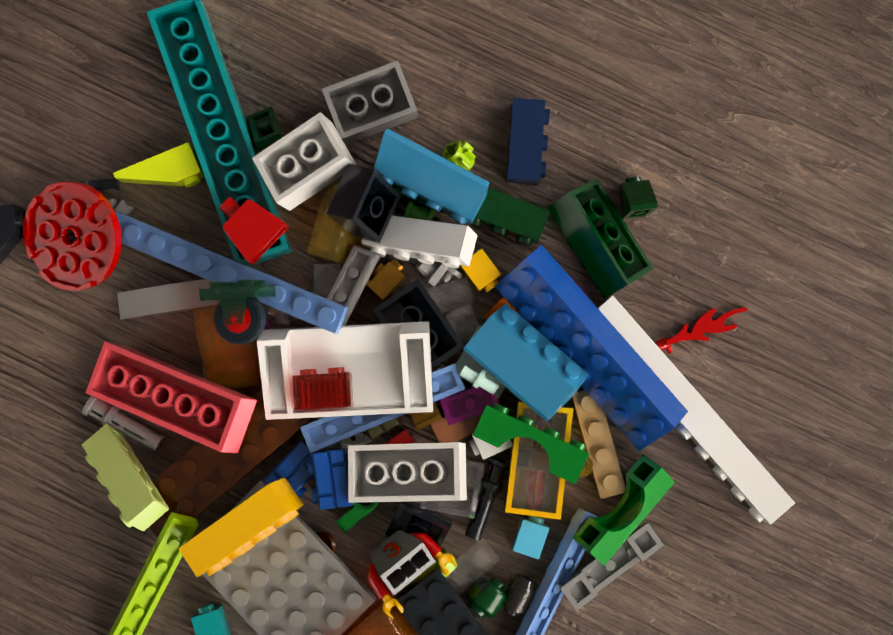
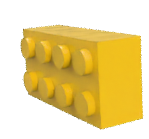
[178,478,304,577]

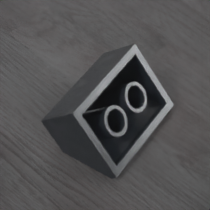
[373,279,465,370]

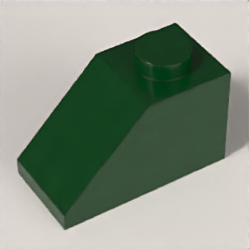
[247,106,284,152]
[618,177,658,219]

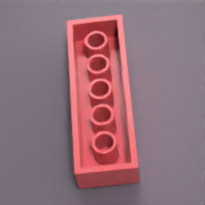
[85,341,257,453]

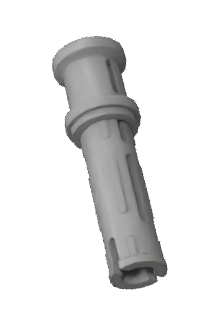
[82,396,165,451]

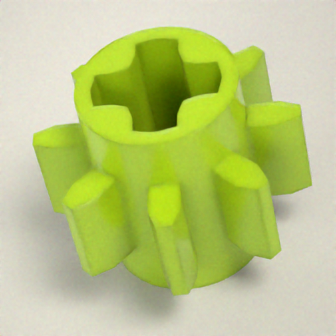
[442,140,476,171]

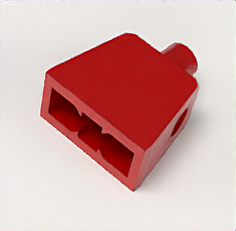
[220,197,290,265]

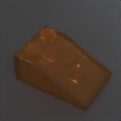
[193,305,262,389]

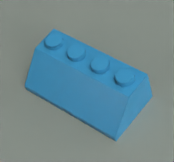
[463,304,589,422]

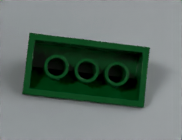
[547,179,654,299]

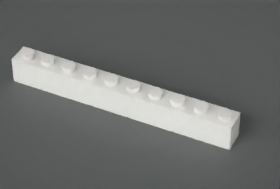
[598,296,795,525]

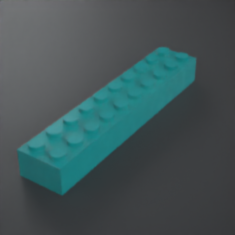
[147,0,293,267]

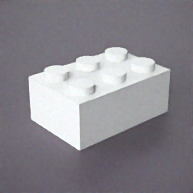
[252,112,356,211]

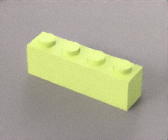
[82,423,169,531]

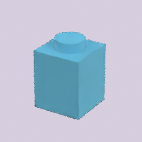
[511,516,549,560]

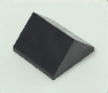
[385,501,452,546]

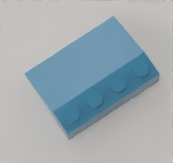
[374,128,490,225]

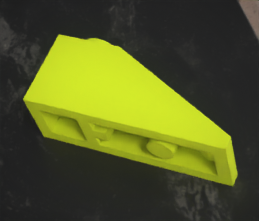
[113,142,205,187]

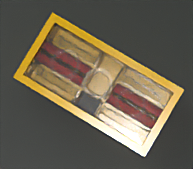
[505,402,573,520]

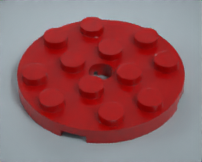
[23,181,122,291]

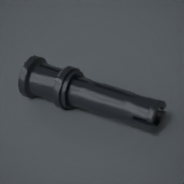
[464,456,511,541]

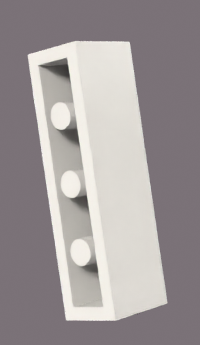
[361,216,477,268]

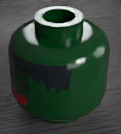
[466,576,507,619]

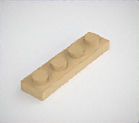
[572,390,626,499]

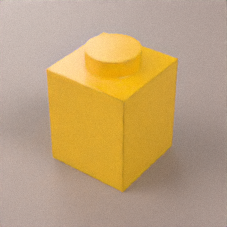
[460,249,501,293]

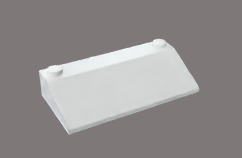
[257,322,433,420]

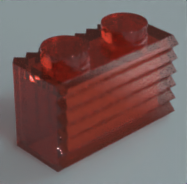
[292,367,354,410]

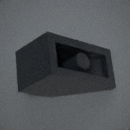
[0,204,26,264]

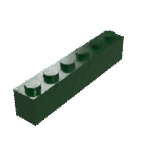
[392,184,550,246]

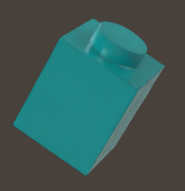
[191,603,231,635]

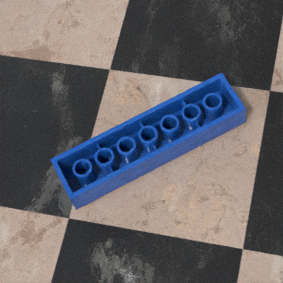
[495,245,688,451]

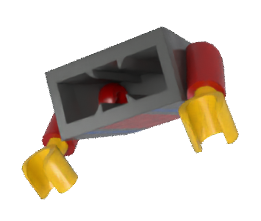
[368,530,457,619]

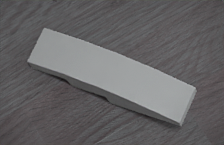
[117,279,229,320]

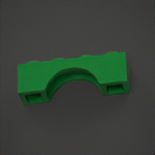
[472,403,590,485]
[572,454,675,566]

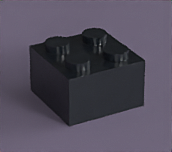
[326,164,401,243]

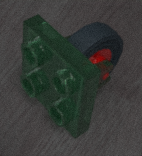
[199,280,276,345]

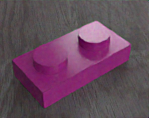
[440,387,499,425]

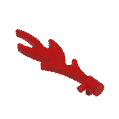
[654,308,748,354]

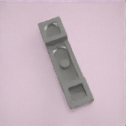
[559,523,664,611]

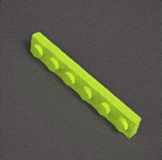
[108,512,199,635]

